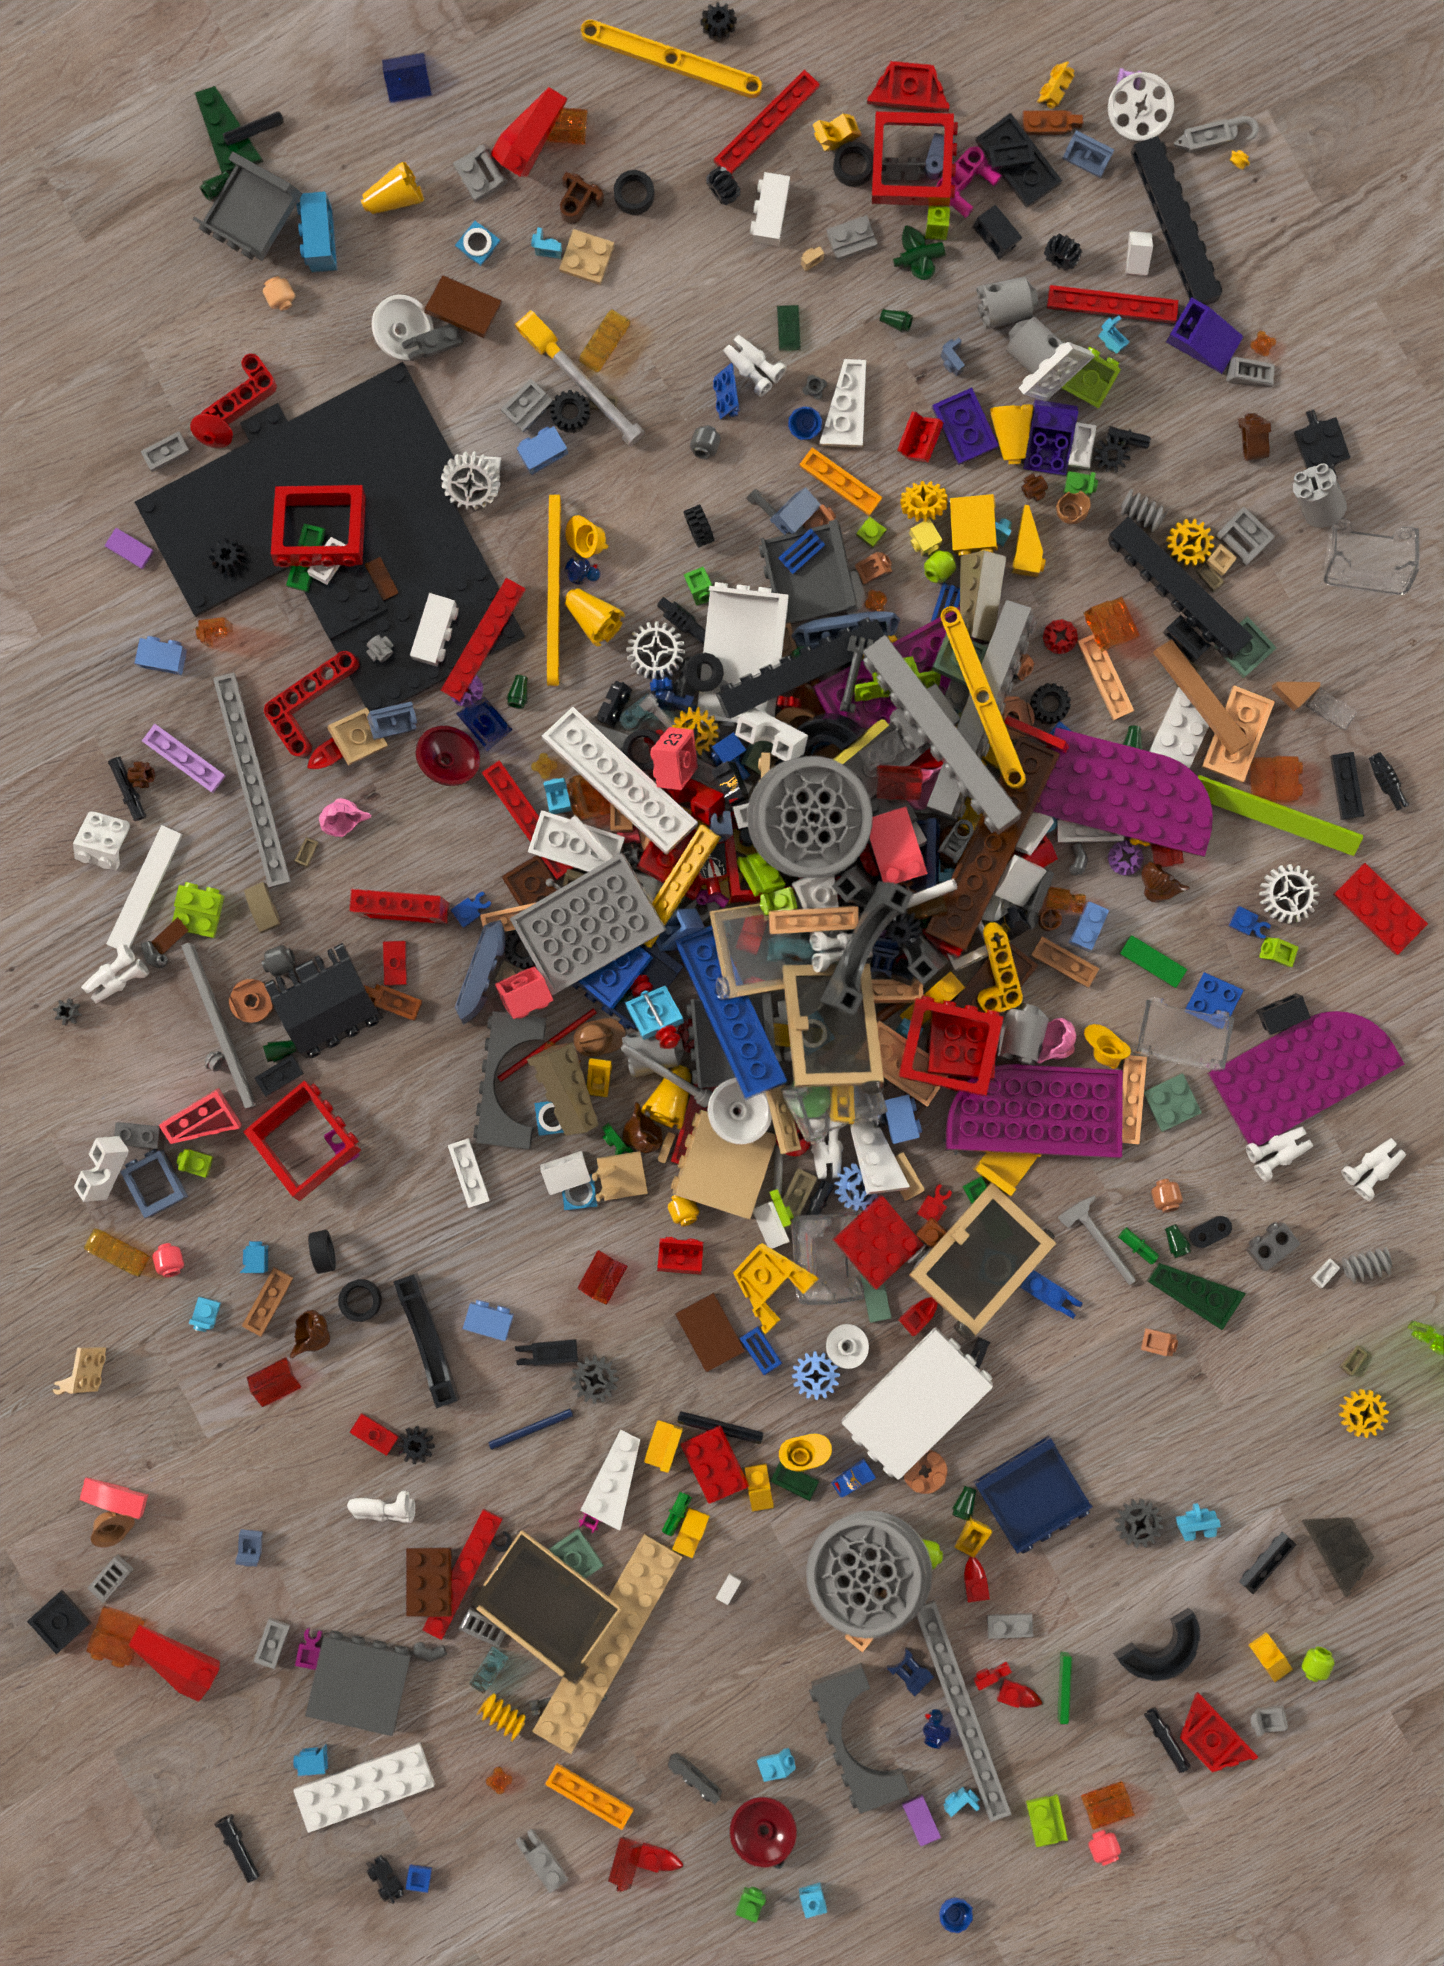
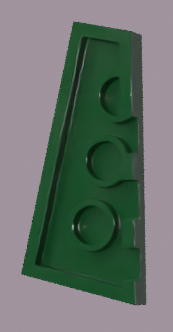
[1147,1263,1246,1330]

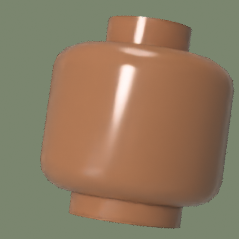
[1151,1179,1183,1213]

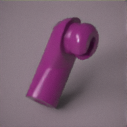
[696,889,730,908]

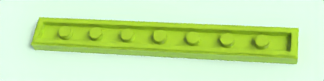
[1197,775,1363,856]

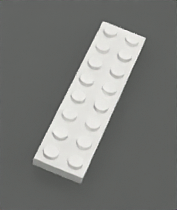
[542,707,698,855]

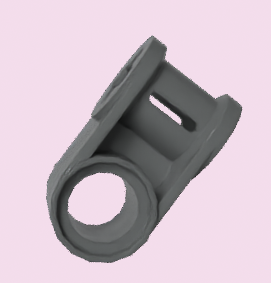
[937,820,974,863]

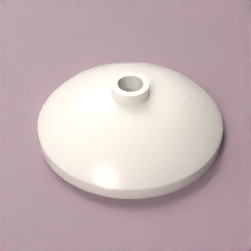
[372,295,434,361]
[708,1078,772,1144]

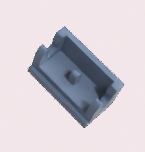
[1062,130,1114,178]
[770,487,821,535]
[367,701,417,740]
[709,811,733,843]

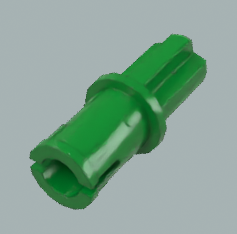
[1118,1227,1159,1265]
[662,1491,692,1536]

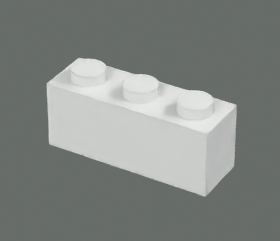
[750,172,790,247]
[410,593,459,667]

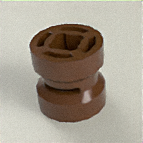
[1038,908,1062,932]

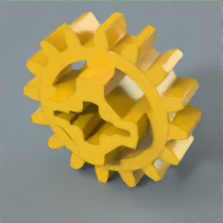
[900,481,948,522]
[1166,519,1214,567]
[672,707,719,755]
[1338,1389,1389,1438]

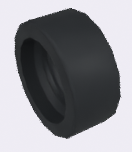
[833,141,874,187]
[613,170,655,215]
[622,729,661,771]
[308,1229,336,1274]
[338,1279,382,1322]

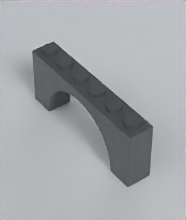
[832,864,949,984]
[820,881,913,1015]
[473,1011,547,1149]
[809,1663,910,1814]

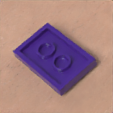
[932,387,999,465]

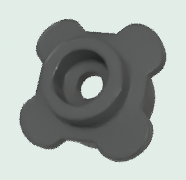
[802,375,827,400]

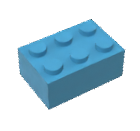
[297,192,337,272]

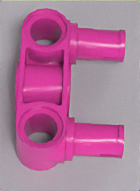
[936,146,1002,218]

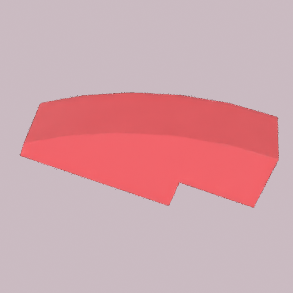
[80,1477,148,1519]

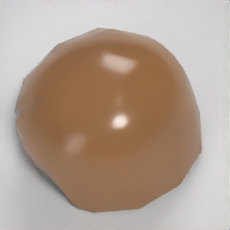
[1056,491,1091,525]

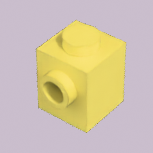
[909,518,942,556]

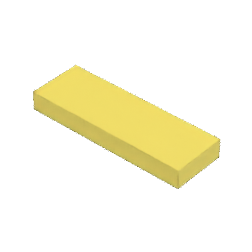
[832,719,889,764]

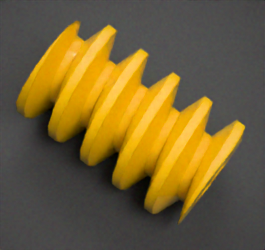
[476,1693,525,1742]

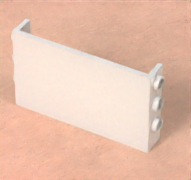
[697,582,789,726]
[842,1327,993,1480]

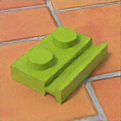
[737,853,785,896]
[1026,1794,1068,1847]

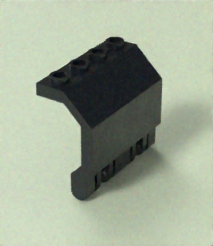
[264,943,384,1059]

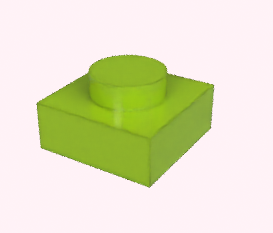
[856,516,887,548]

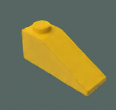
[1011,505,1046,577]
[899,971,965,1025]

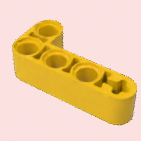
[977,922,1023,1013]

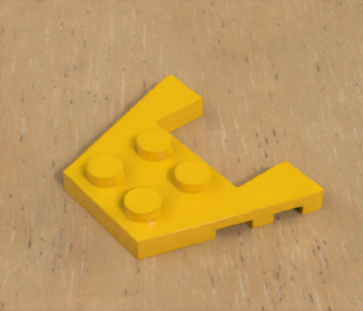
[733,1243,819,1334]

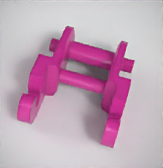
[578,1512,602,1533]

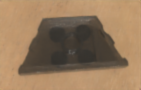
[1302,1517,1374,1597]

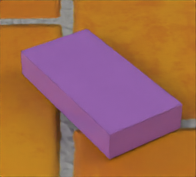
[105,528,154,570]
[902,1794,941,1847]

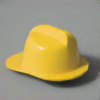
[565,515,609,558]
[1084,1024,1131,1069]
[779,1434,832,1472]

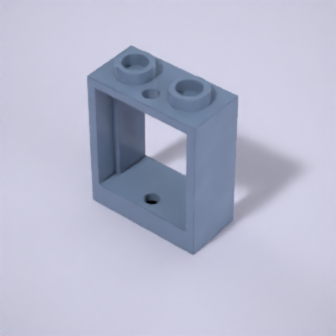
[120,1149,188,1218]

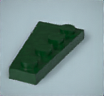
[195,86,263,174]

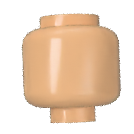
[263,276,295,311]

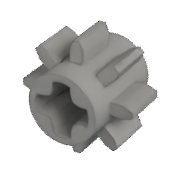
[366,635,394,662]

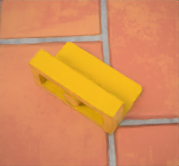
[644,1420,683,1473]

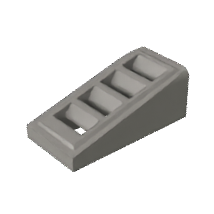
[1227,357,1275,386]
[87,1555,134,1603]
[459,1606,506,1648]

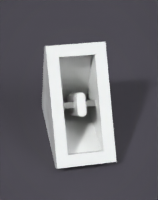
[1126,231,1153,277]

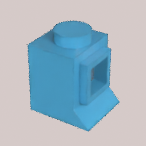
[240,1241,269,1273]
[293,1743,328,1776]

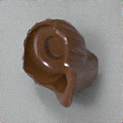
[1142,862,1190,902]
[622,1102,663,1153]
[290,1310,330,1359]

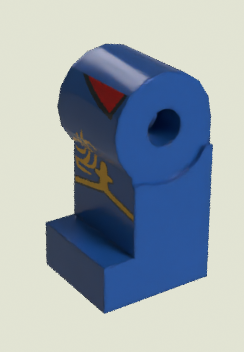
[831,1459,876,1498]

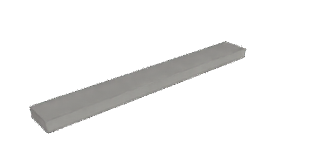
[181,943,257,1109]

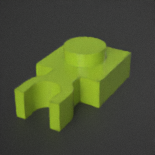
[769,1189,794,1227]

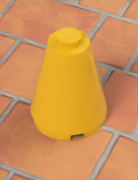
[361,162,424,214]
[990,404,1034,464]
[565,588,625,646]
[641,1065,692,1129]

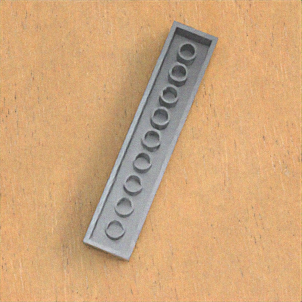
[927,600,1037,822]
[863,635,1021,835]

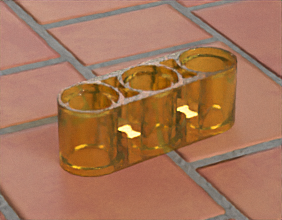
[578,309,631,373]
[83,1228,150,1277]

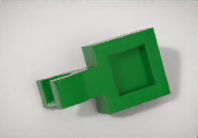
[602,1122,634,1155]

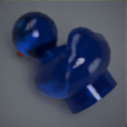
[564,556,600,585]
[923,1709,951,1749]

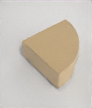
[658,1132,676,1163]

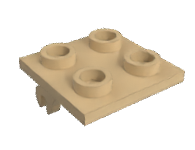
[592,1151,648,1202]
[53,1347,106,1395]

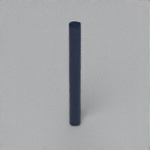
[488,1408,573,1450]

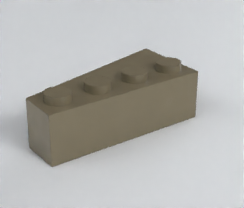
[960,550,1006,645]
[527,1042,598,1136]

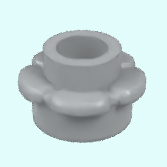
[205,1051,225,1072]

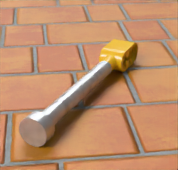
[514,310,645,447]

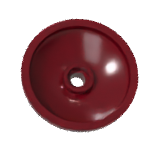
[415,726,480,786]
[730,1797,797,1868]

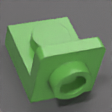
[1063,471,1098,498]
[683,566,712,606]
[735,1887,766,1923]

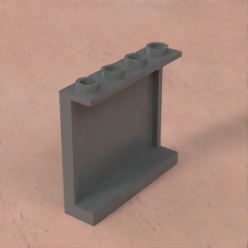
[193,152,303,261]
[759,519,858,624]
[687,992,776,1088]
[305,1631,413,1736]

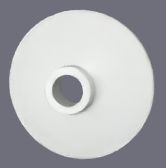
[826,1324,869,1369]

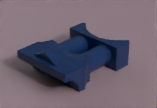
[655,690,697,714]
[870,937,900,978]
[887,1647,934,1697]

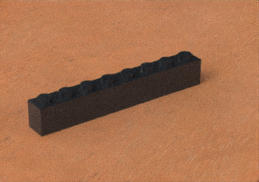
[1131,136,1222,305]
[1108,516,1253,660]
[716,617,884,719]

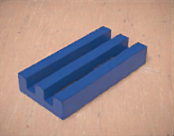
[778,529,825,574]
[931,583,960,622]
[740,1326,782,1375]

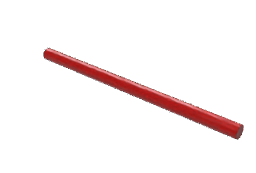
[498,1008,597,1082]

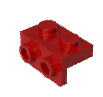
[897,411,944,463]
[657,1237,704,1275]

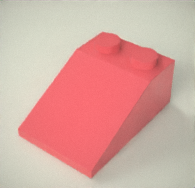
[869,806,927,884]

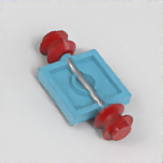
[625,975,684,1049]

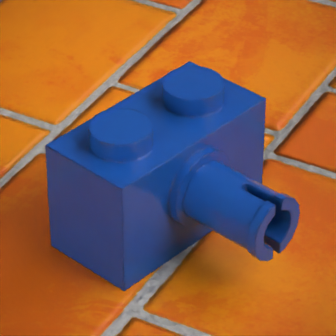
[710,732,751,781]

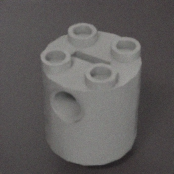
[976,277,1038,329]
[1006,317,1063,374]
[1293,463,1347,528]
[997,1003,1049,1065]
[622,1031,684,1077]

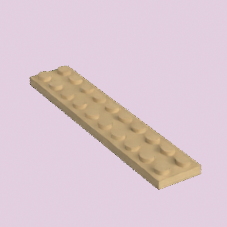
[532,1534,683,1754]

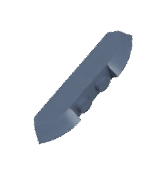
[791,611,900,648]
[455,920,505,1025]

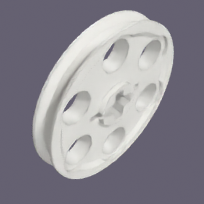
[1108,72,1174,141]

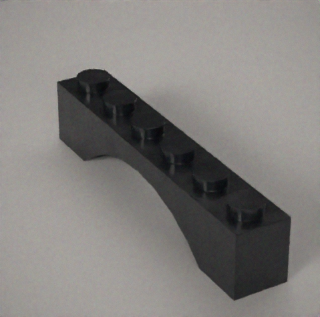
[393,1273,460,1409]

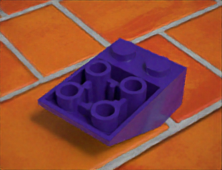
[1166,297,1244,374]
[1023,399,1079,475]

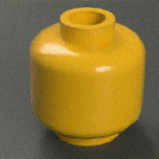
[667,1195,700,1227]

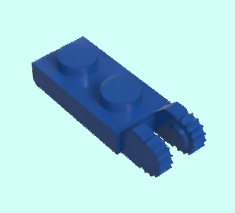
[1020,1270,1083,1319]

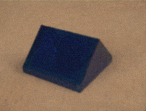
[382,52,432,103]
[456,697,513,751]

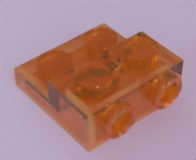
[1084,597,1140,652]
[1251,756,1303,802]
[567,775,610,821]
[86,1606,146,1668]

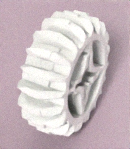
[441,451,500,511]
[626,621,685,679]
[1259,864,1320,924]

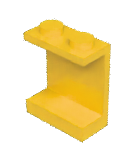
[950,494,998,557]
[973,1152,1041,1196]

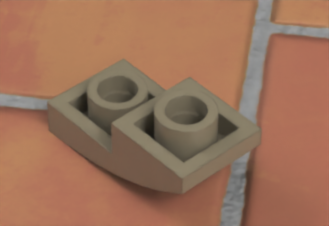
[244,882,281,933]

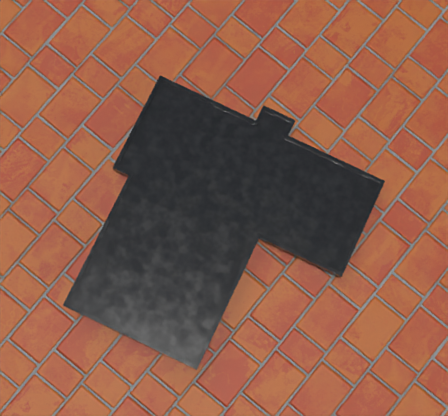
[134,362,525,712]

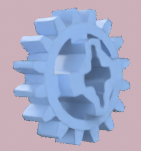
[834,1163,878,1211]
[792,1351,840,1400]

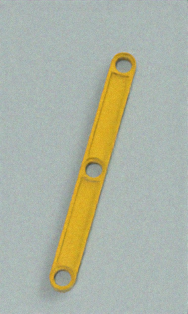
[581,20,762,98]
[547,494,561,686]
[941,606,1026,789]

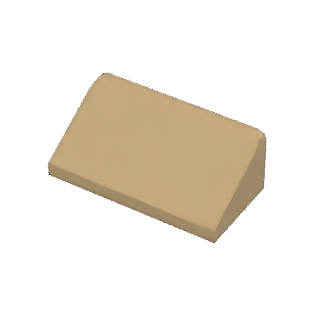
[895,1152,925,1201]

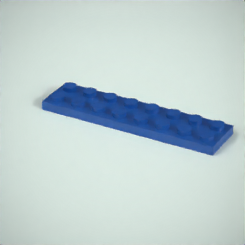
[675,925,787,1100]

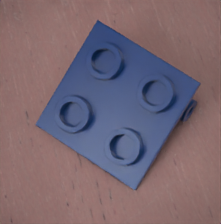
[713,363,740,419]
[1185,972,1244,1029]

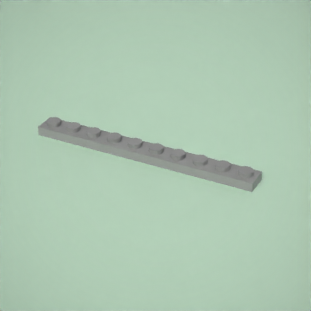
[213,672,291,888]
[917,1600,1012,1822]

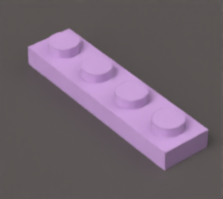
[142,724,226,793]

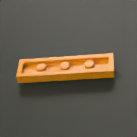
[799,447,882,516]
[545,1763,634,1830]

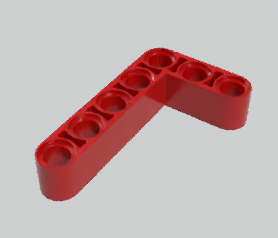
[264,651,360,758]

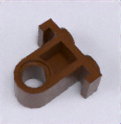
[560,171,604,224]
[1238,413,1271,461]

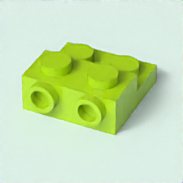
[1061,346,1121,408]
[172,882,225,938]

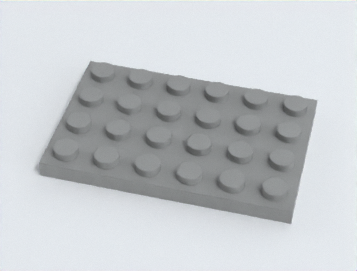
[510,853,666,995]

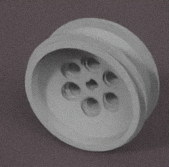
[747,756,873,878]
[806,1511,932,1638]

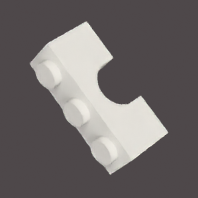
[735,708,808,761]
[74,1136,129,1202]

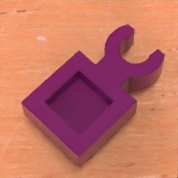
[295,1627,322,1670]

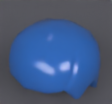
[788,407,823,440]
[939,1897,973,1933]

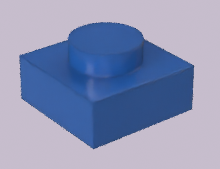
[406,1864,432,1893]

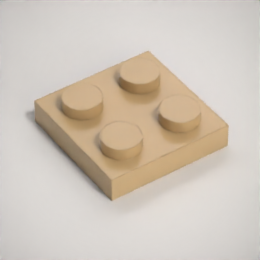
[559,229,614,285]
[327,708,388,766]

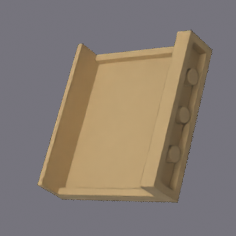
[671,1110,776,1219]

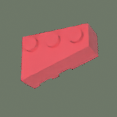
[159,1088,242,1144]

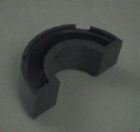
[797,713,865,757]
[1113,1607,1200,1681]

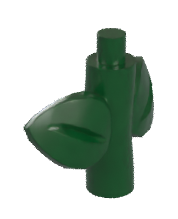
[893,225,946,280]

